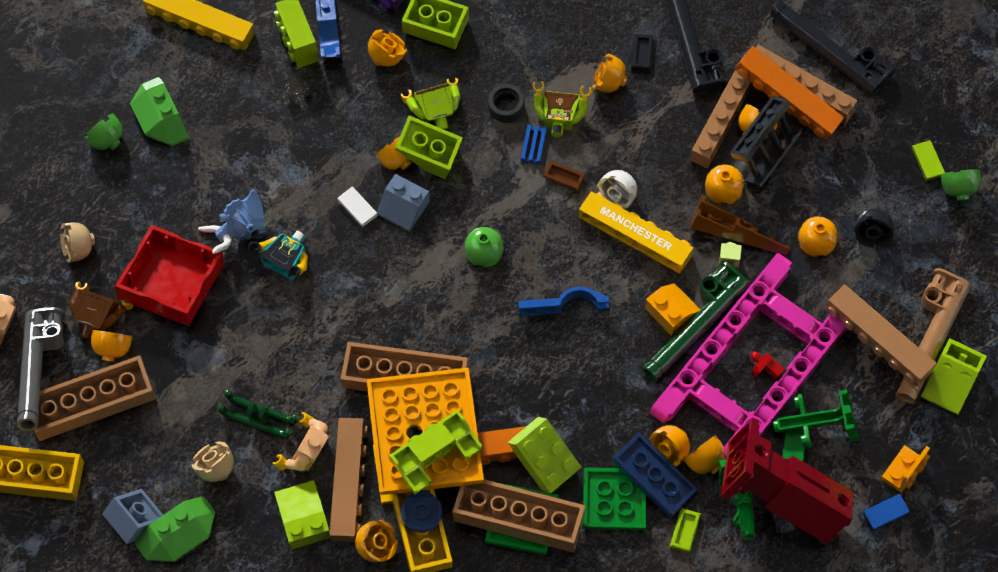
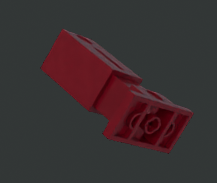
[721,417,854,544]

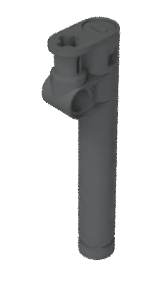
[17,307,65,431]

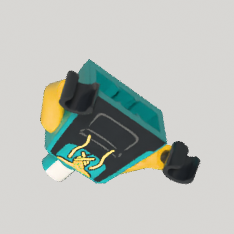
[247,231,308,281]

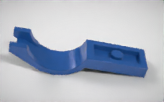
[315,0,340,60]
[519,286,609,316]

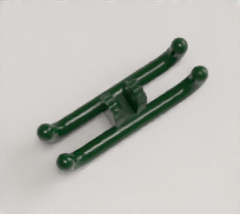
[217,390,299,439]

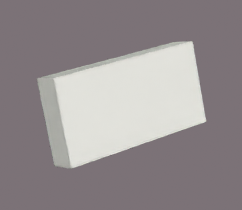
[337,187,378,228]

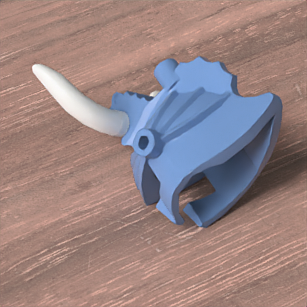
[198,190,266,254]

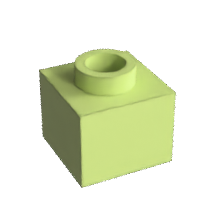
[719,242,741,268]

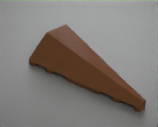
[690,195,790,256]

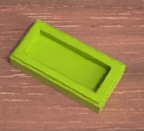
[911,140,945,181]
[670,508,701,554]

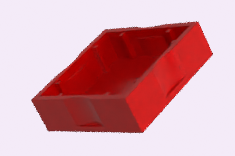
[115,225,224,326]

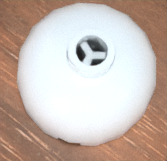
[597,170,637,209]

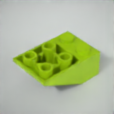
[921,338,987,415]

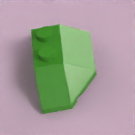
[130,77,189,147]
[135,496,215,562]

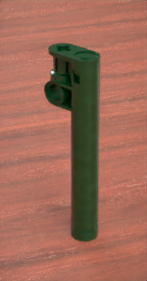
[642,261,750,382]

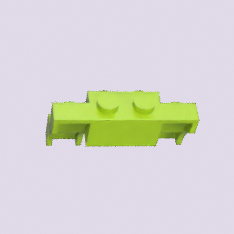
[389,410,482,495]

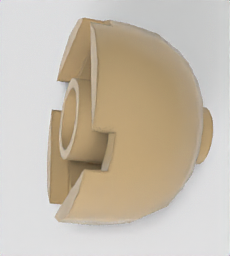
[60,222,95,262]
[192,442,234,482]

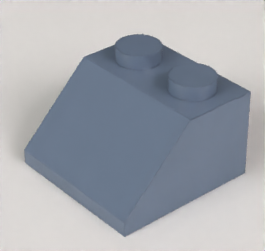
[377,174,430,232]
[103,489,163,544]

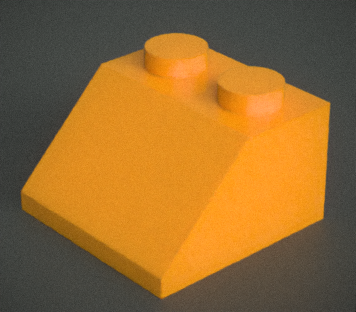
[645,283,700,336]

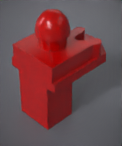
[751,352,784,379]

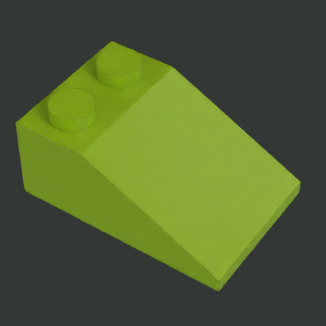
[395,116,462,179]
[275,480,330,550]

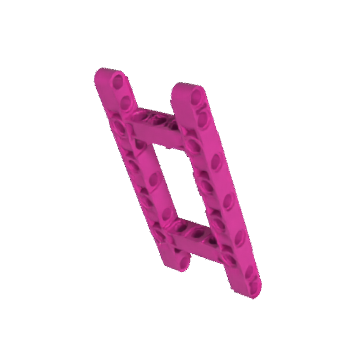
[649,253,846,459]

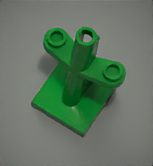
[773,389,859,449]
[718,459,756,540]

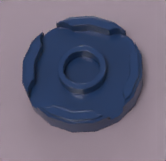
[400,491,443,533]

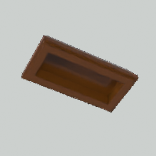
[542,160,586,191]

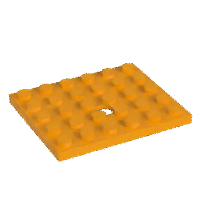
[367,368,484,495]

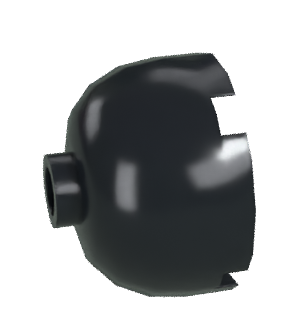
[854,208,894,248]

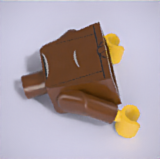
[69,282,134,339]

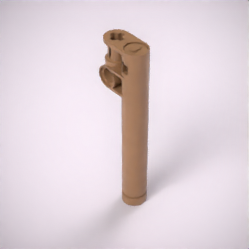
[896,268,971,404]

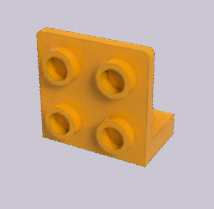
[881,445,930,493]

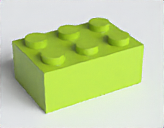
[274,0,319,68]
[402,0,469,49]
[507,417,581,493]

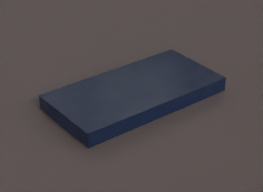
[611,432,698,518]

